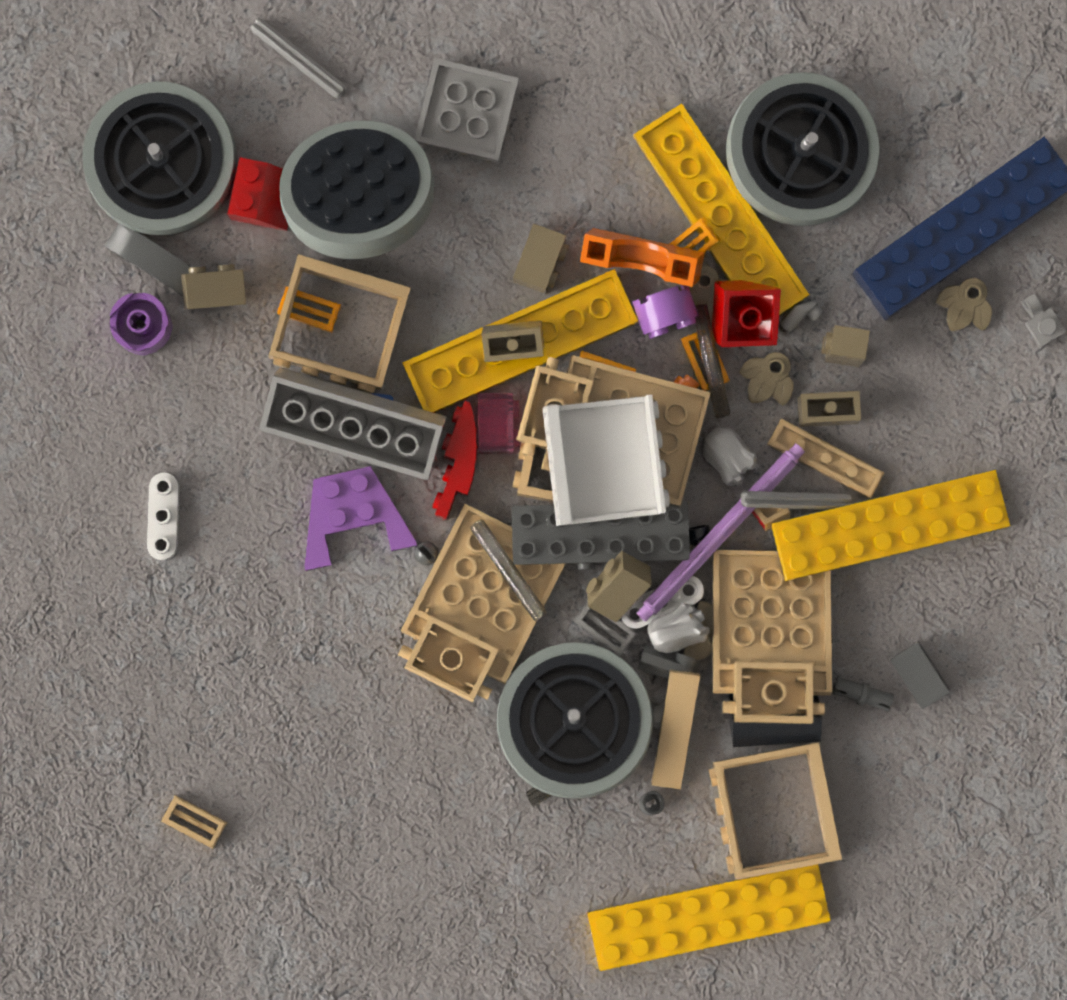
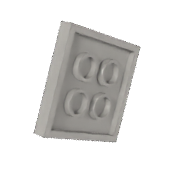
[415,58,519,163]

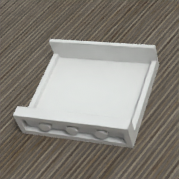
[542,394,670,526]

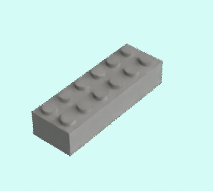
[259,367,448,480]

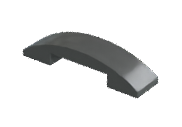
[104,224,192,297]

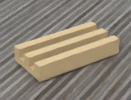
[161,795,228,849]

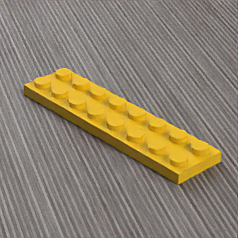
[633,103,810,315]
[402,269,638,413]
[771,470,1010,581]
[587,864,831,971]

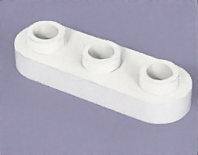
[147,473,180,561]
[621,576,704,629]

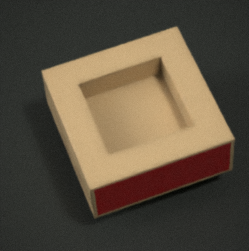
[751,508,790,531]

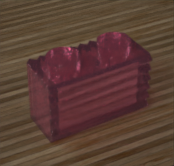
[478,393,520,454]

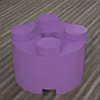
[632,285,699,339]
[110,293,173,356]

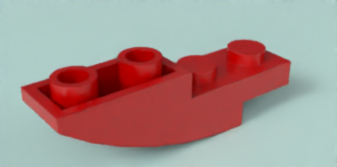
[432,401,477,520]

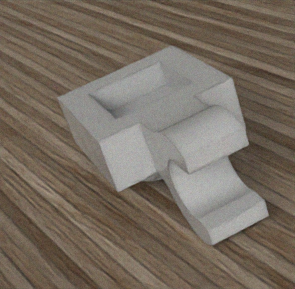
[1021,293,1066,348]

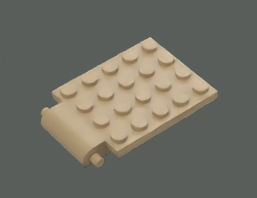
[516,355,711,507]
[398,504,565,703]
[712,550,832,724]

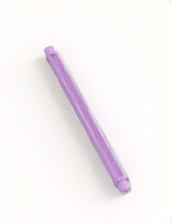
[637,443,805,622]

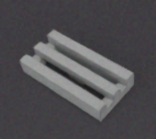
[573,603,637,657]

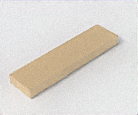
[767,418,884,499]
[651,669,700,789]

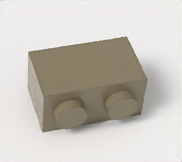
[513,223,569,294]
[181,264,246,309]
[482,320,545,362]
[821,325,870,367]
[798,391,861,427]
[586,551,652,622]

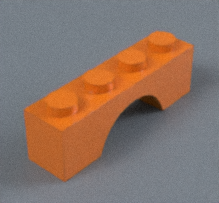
[580,228,705,287]

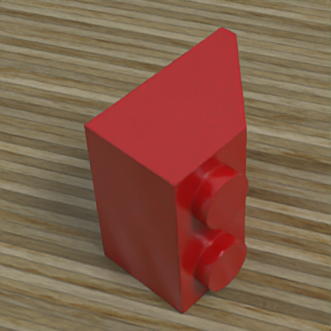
[227,157,289,231]
[711,280,781,347]

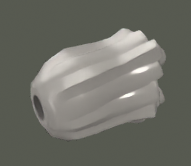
[702,427,760,487]
[648,603,710,653]

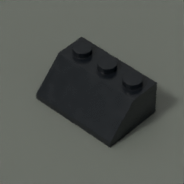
[728,694,822,747]

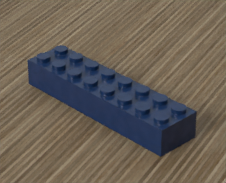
[852,136,1067,321]

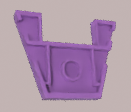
[305,466,417,571]

